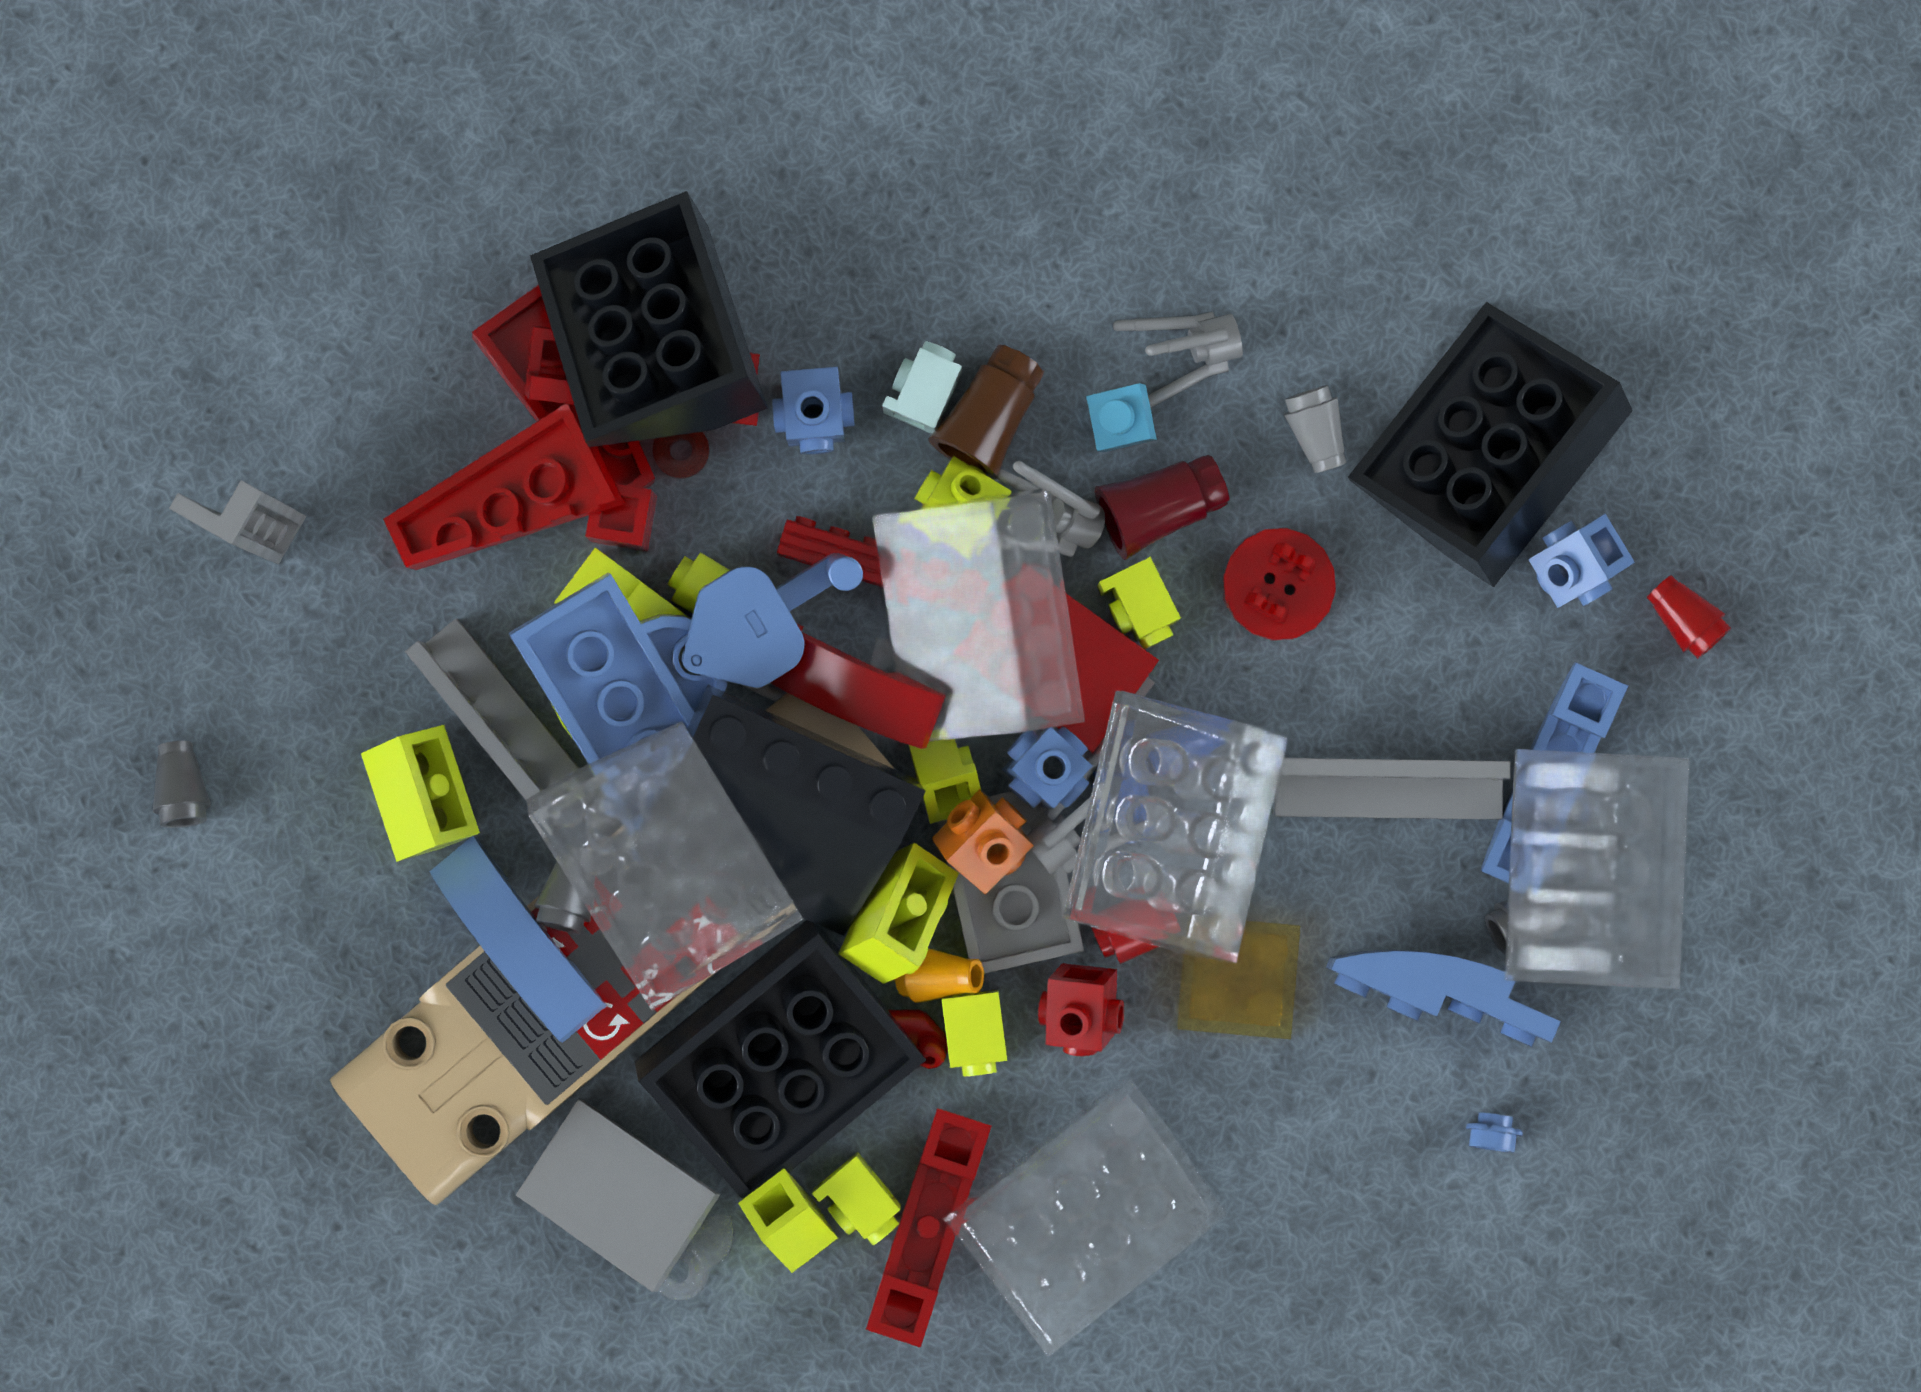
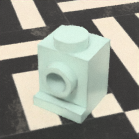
[882,341,962,434]

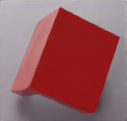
[585,483,657,552]

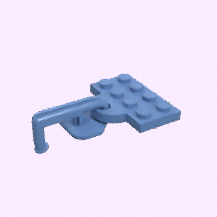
[508,553,863,833]

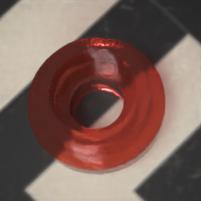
[652,432,710,479]

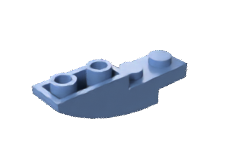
[1325,950,1561,1047]

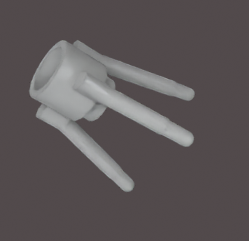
[1113,312,1243,408]
[981,461,1105,557]
[1027,742,1155,875]

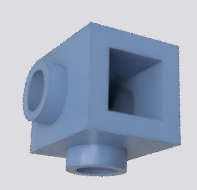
[772,367,855,454]
[1528,514,1635,608]
[1002,726,1093,809]

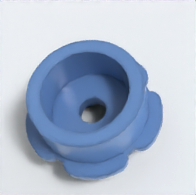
[1466,1113,1523,1153]

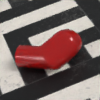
[888,1009,948,1069]

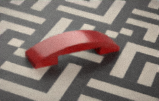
[770,623,946,749]
[866,1108,992,1348]

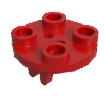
[1223,528,1336,641]

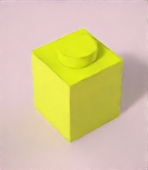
[941,990,1007,1077]
[738,1168,838,1273]

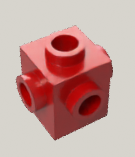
[1038,963,1124,1056]

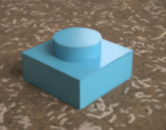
[1086,383,1157,452]

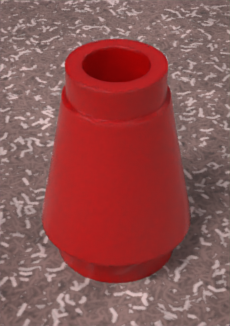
[1647,575,1731,659]

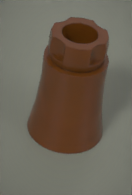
[928,345,1044,480]

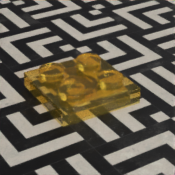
[1176,915,1301,1039]

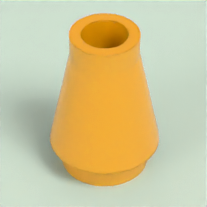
[895,948,984,1003]

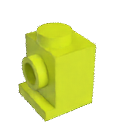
[1097,557,1181,650]
[909,726,981,824]
[812,1152,901,1245]

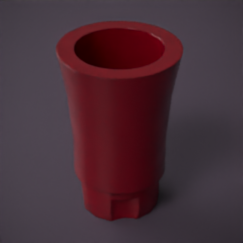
[1095,455,1230,560]

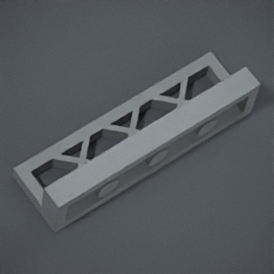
[169,480,307,565]
[405,618,600,830]
[1273,758,1510,820]

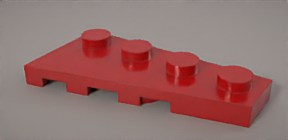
[472,285,655,489]
[383,404,625,570]

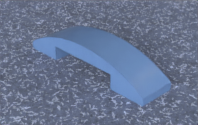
[1480,662,1628,894]
[430,836,607,1043]

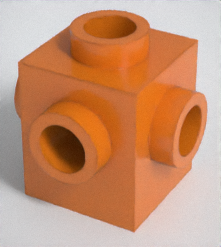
[932,789,1034,895]

